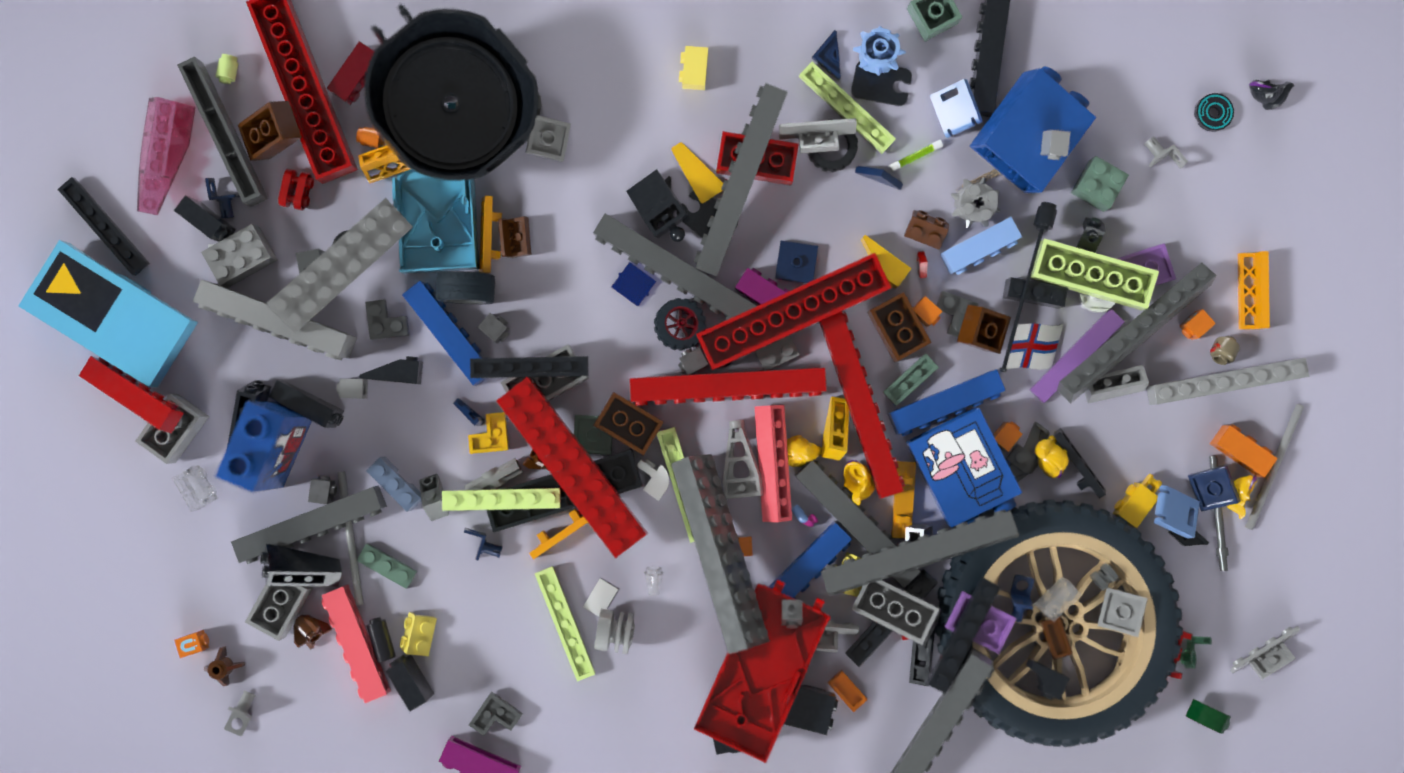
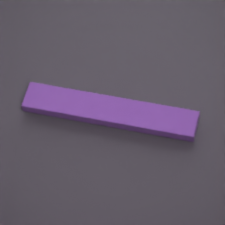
[1029,309,1125,403]

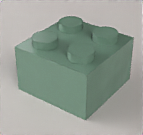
[907,0,962,42]
[1071,156,1129,212]

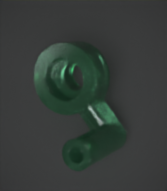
[1180,636,1212,669]

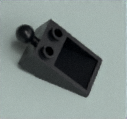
[626,169,689,242]

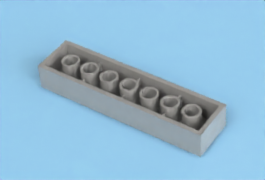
[266,198,413,333]
[193,280,357,360]

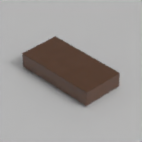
[1040,615,1073,660]

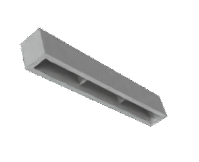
[1146,358,1309,405]

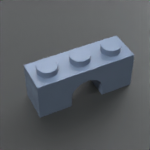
[366,456,422,512]

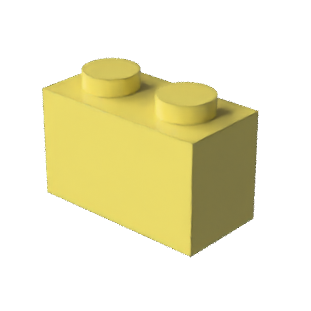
[679,46,708,90]

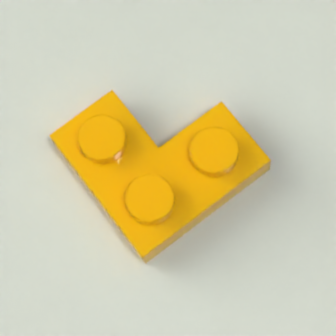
[468,412,509,454]

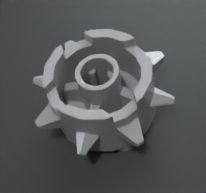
[951,177,1001,229]

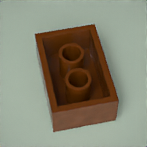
[238,101,302,161]
[867,292,932,362]
[593,392,664,455]

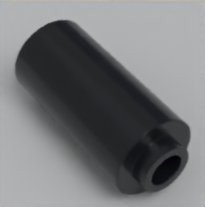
[366,617,396,663]

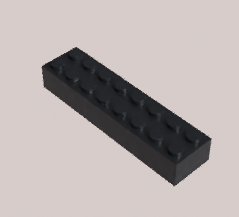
[486,449,643,533]

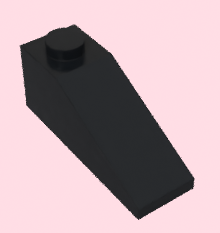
[359,356,423,385]

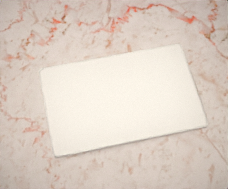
[583,579,618,616]

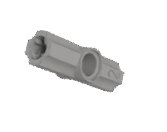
[464,458,523,490]

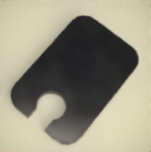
[851,61,912,106]
[676,190,738,238]

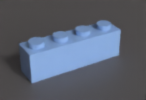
[940,217,1022,275]

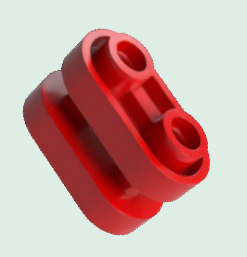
[278,168,314,211]

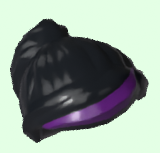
[1249,80,1294,110]

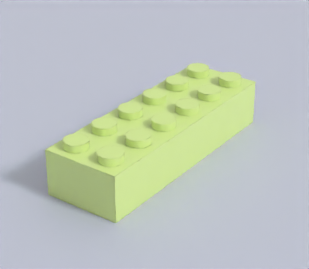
[1031,239,1159,311]

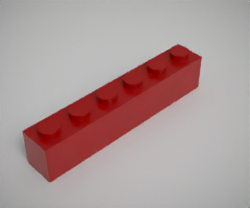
[79,356,184,433]

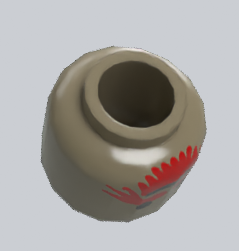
[1210,336,1240,365]

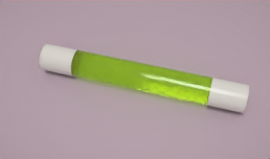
[889,140,943,172]

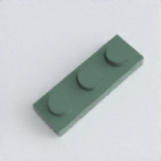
[883,353,939,406]
[356,543,418,589]

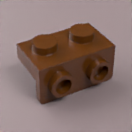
[904,210,949,250]
[498,216,532,258]

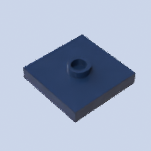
[775,241,818,283]
[1188,465,1241,512]

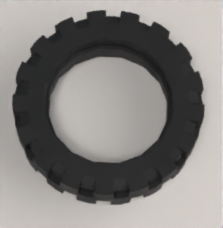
[807,119,858,172]

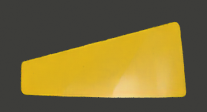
[671,142,723,203]

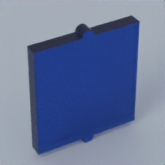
[611,262,656,307]

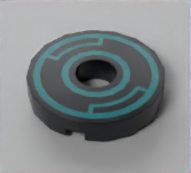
[1194,93,1234,132]

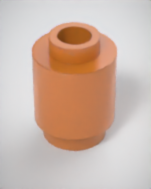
[356,126,385,148]

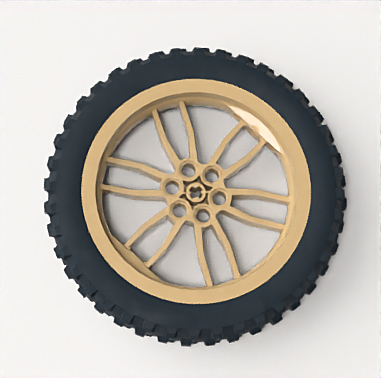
[935,500,1183,747]

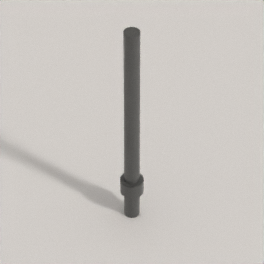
[1209,456,1229,571]

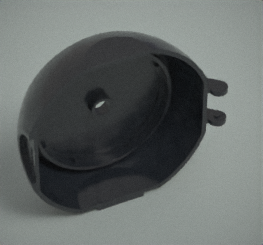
[365,4,538,181]

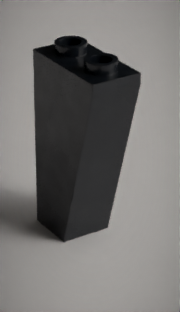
[227,380,271,447]
[269,380,344,428]
[260,544,342,587]

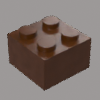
[957,305,1011,354]

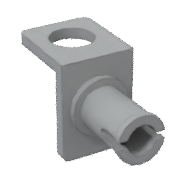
[1144,137,1188,169]
[224,690,256,736]

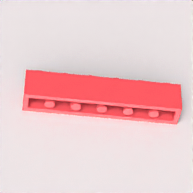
[755,405,792,522]
[321,584,391,703]

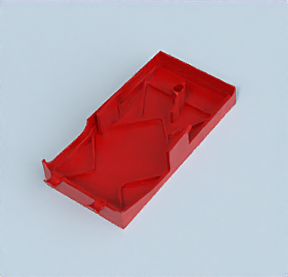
[694,580,831,763]

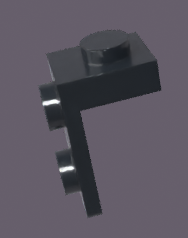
[1076,217,1106,253]

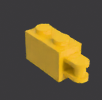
[1113,473,1162,528]

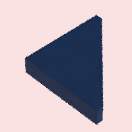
[812,30,841,81]
[855,166,903,190]
[453,398,485,426]

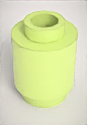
[215,54,239,84]

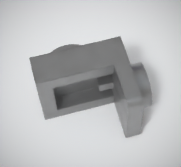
[782,600,802,628]

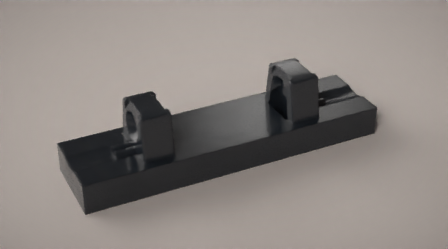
[1054,428,1106,499]
[909,628,935,686]

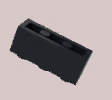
[1002,277,1068,309]

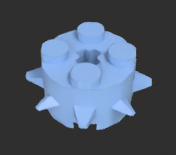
[853,26,906,76]

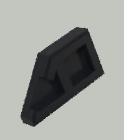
[1168,531,1209,546]

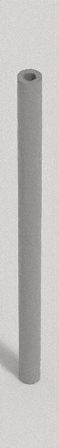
[1245,404,1304,530]
[337,471,364,606]

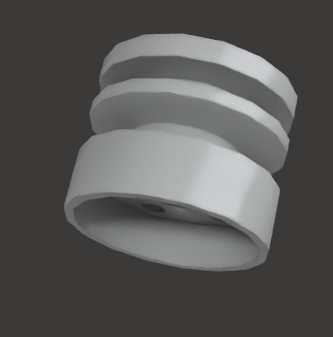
[594,608,635,654]

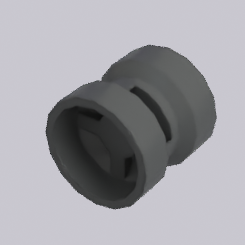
[1090,563,1119,591]

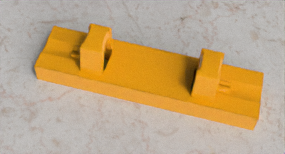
[479,196,502,274]
[891,461,916,539]
[529,509,588,559]

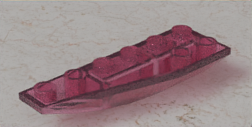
[137,97,195,215]

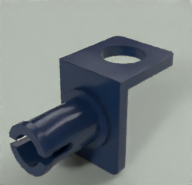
[205,178,240,219]
[464,527,503,561]
[1009,574,1034,622]

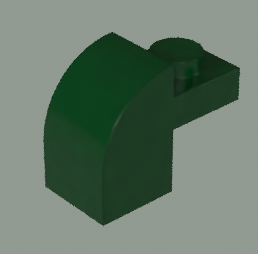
[1185,699,1231,734]

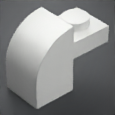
[637,459,669,501]

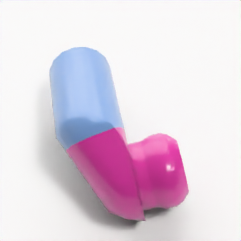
[792,504,818,527]

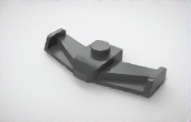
[1006,422,1050,483]

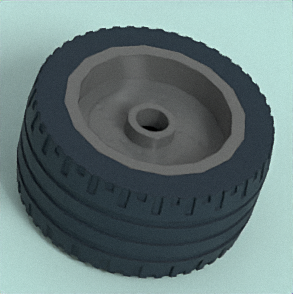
[436,271,495,305]

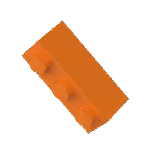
[1210,424,1278,477]

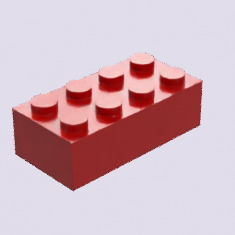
[716,131,799,186]

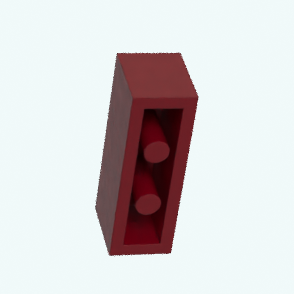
[327,41,374,106]

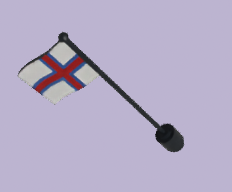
[1000,202,1063,373]

